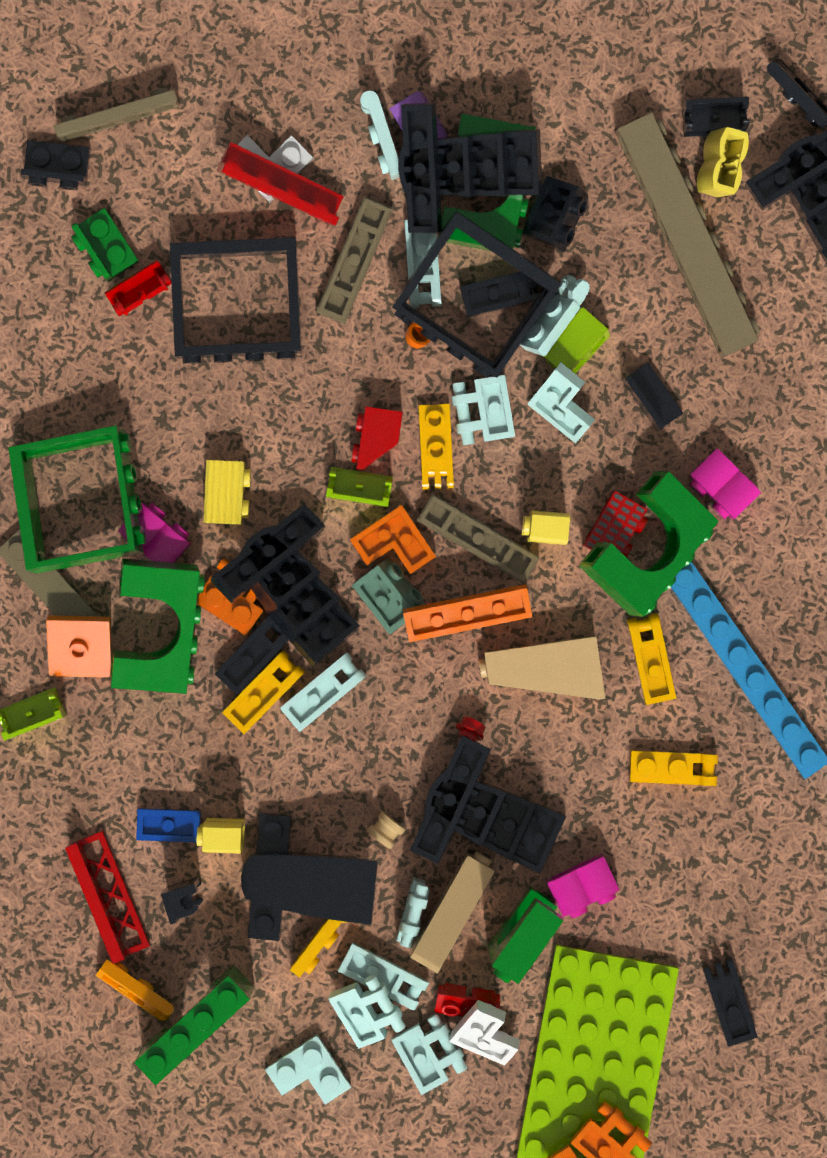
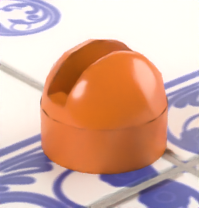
[405,323,431,349]

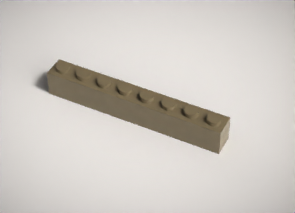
[615,113,760,359]

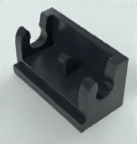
[682,97,750,137]
[161,876,203,925]

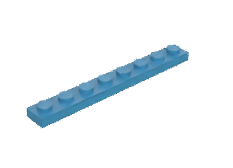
[671,562,827,779]

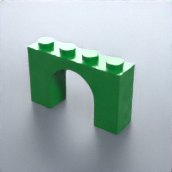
[439,114,536,251]
[579,471,719,617]
[109,558,204,694]
[487,885,564,985]
[134,964,254,1086]

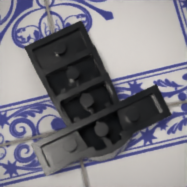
[398,103,543,233]
[745,131,827,264]
[211,504,360,667]
[410,736,567,873]
[241,813,378,941]

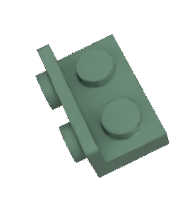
[352,557,426,635]

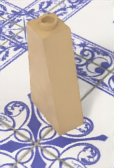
[479,636,606,700]
[410,851,495,974]

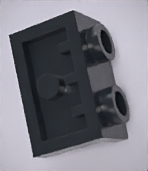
[21,140,91,190]
[522,176,588,252]

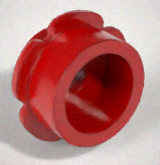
[456,717,486,741]

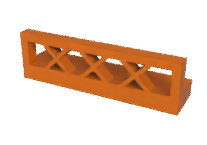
[402,584,533,642]

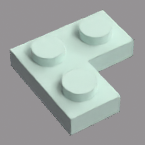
[527,363,595,444]
[265,1034,351,1105]

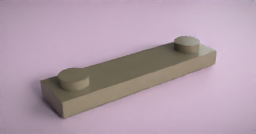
[53,88,180,142]
[316,196,393,325]
[417,494,540,584]
[0,530,99,616]

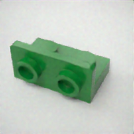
[71,208,139,282]

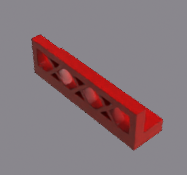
[216,142,344,226]
[65,831,151,964]

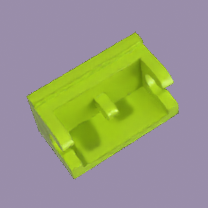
[544,307,610,374]
[326,467,393,507]
[0,687,67,741]

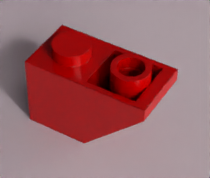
[351,406,403,471]

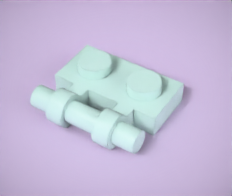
[451,375,515,446]
[396,877,430,948]
[328,975,406,1049]
[391,1013,468,1095]

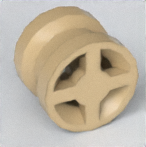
[367,810,406,849]

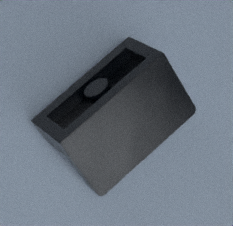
[622,362,683,431]

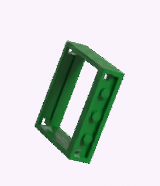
[8,425,146,574]

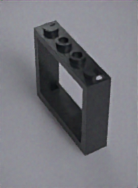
[392,210,561,378]
[170,237,302,364]

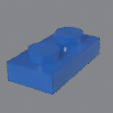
[136,808,201,843]

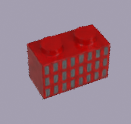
[582,491,649,558]

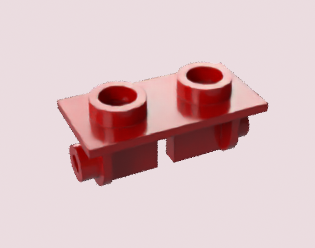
[104,260,171,317]
[434,982,500,1017]

